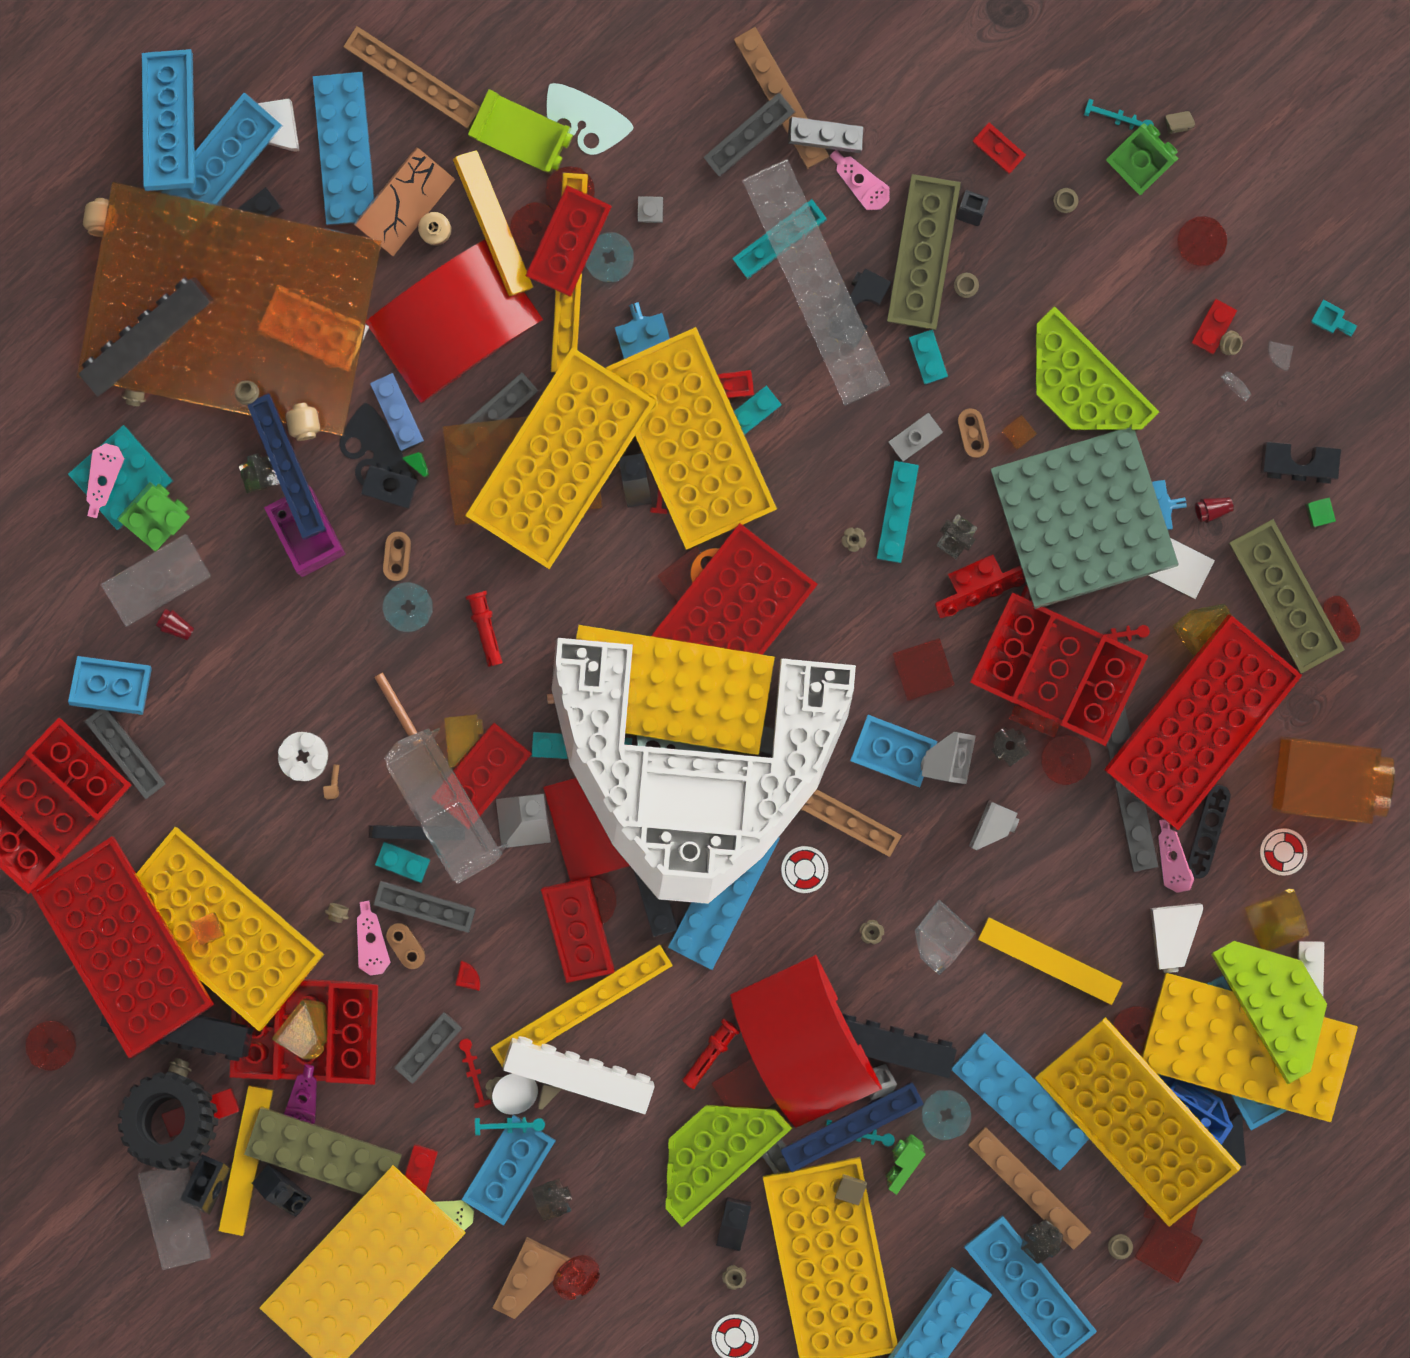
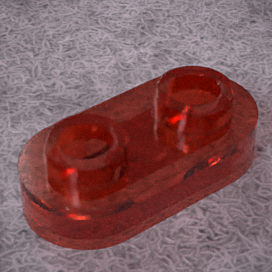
[1323,596,1361,643]

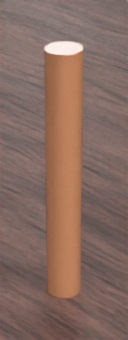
[374,672,420,741]

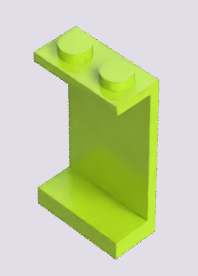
[468,89,573,174]

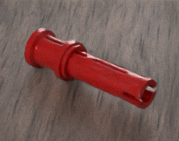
[465,591,503,667]
[682,1018,741,1089]

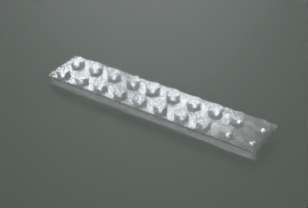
[742,159,890,406]

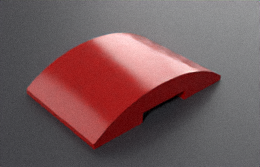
[365,239,543,404]
[970,592,1148,746]
[0,717,132,894]
[543,778,630,881]
[730,955,882,1128]
[230,979,378,1085]

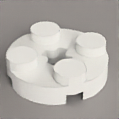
[278,732,328,781]

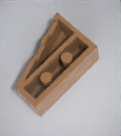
[493,1237,571,1319]

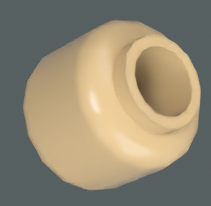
[83,198,117,237]
[418,212,451,246]
[286,403,320,441]

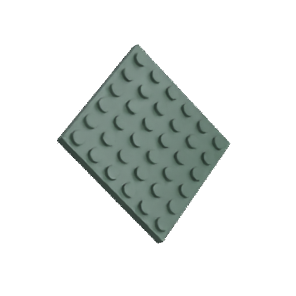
[991,427,1179,609]

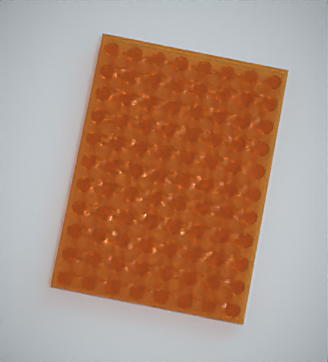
[77,182,382,436]

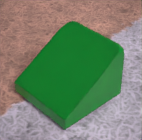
[402,452,430,478]
[1305,497,1336,528]

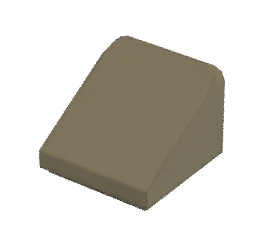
[1165,111,1195,134]
[538,1083,562,1109]
[835,1174,867,1206]

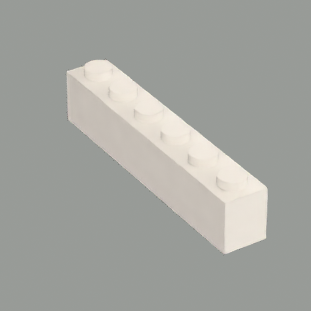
[503,1036,655,1114]

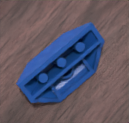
[1157,1074,1233,1145]

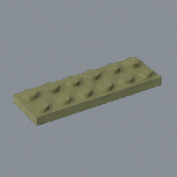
[887,174,961,330]
[1229,519,1345,674]
[244,1107,402,1195]

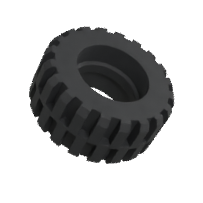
[118,1072,218,1171]

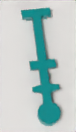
[1084,99,1154,130]
[475,1117,545,1135]
[826,1119,895,1146]

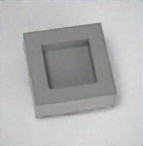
[638,196,663,223]

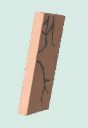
[354,147,455,256]

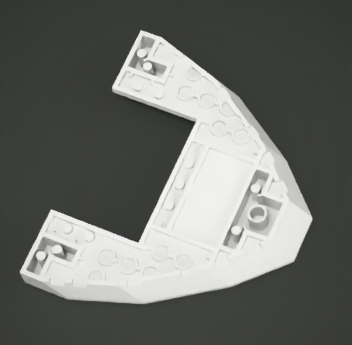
[552,638,856,904]

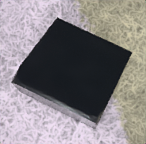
[956,190,989,226]

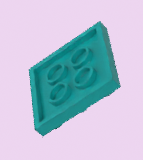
[68,425,174,530]

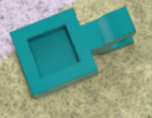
[1311,299,1357,337]

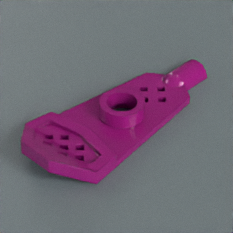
[284,1064,317,1124]

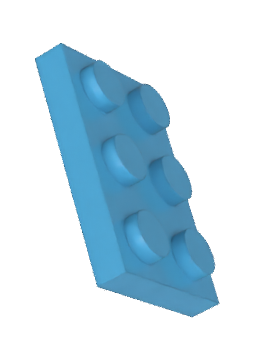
[68,656,152,715]
[850,715,938,787]

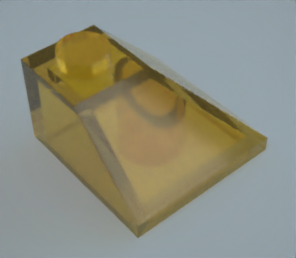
[1173,604,1231,656]
[444,714,484,768]
[1244,889,1309,951]
[272,1000,327,1059]

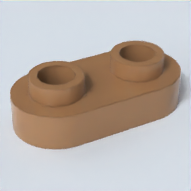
[958,409,989,458]
[383,532,411,581]
[386,923,425,969]

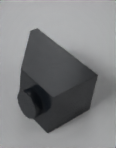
[619,453,652,508]
[1222,1113,1246,1166]
[716,1197,751,1251]

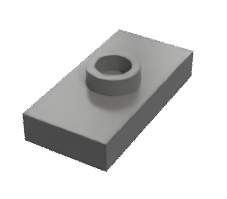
[888,413,943,462]

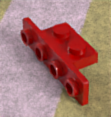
[935,554,1026,619]

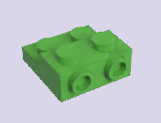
[1106,123,1179,195]
[117,482,190,552]
[886,1134,926,1195]

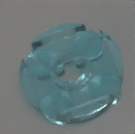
[586,232,634,283]
[383,582,433,632]
[922,1090,971,1140]

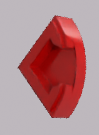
[455,961,481,991]

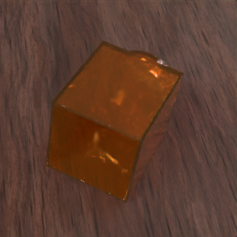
[1272,736,1395,824]

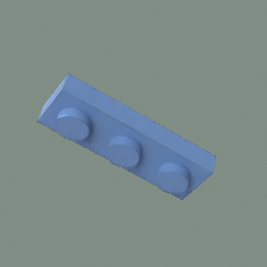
[370,373,424,451]

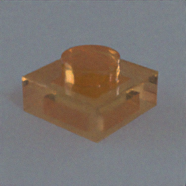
[1002,415,1037,450]
[191,912,225,946]

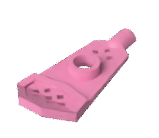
[830,150,889,210]
[86,444,125,518]
[1158,820,1194,893]
[357,901,391,976]

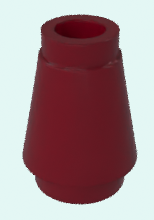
[1195,497,1234,523]
[156,608,194,640]

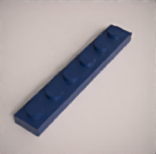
[247,394,327,540]
[780,1082,924,1172]

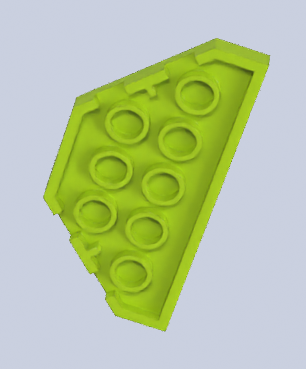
[1036,306,1159,430]
[1211,941,1327,1085]
[666,1105,792,1227]

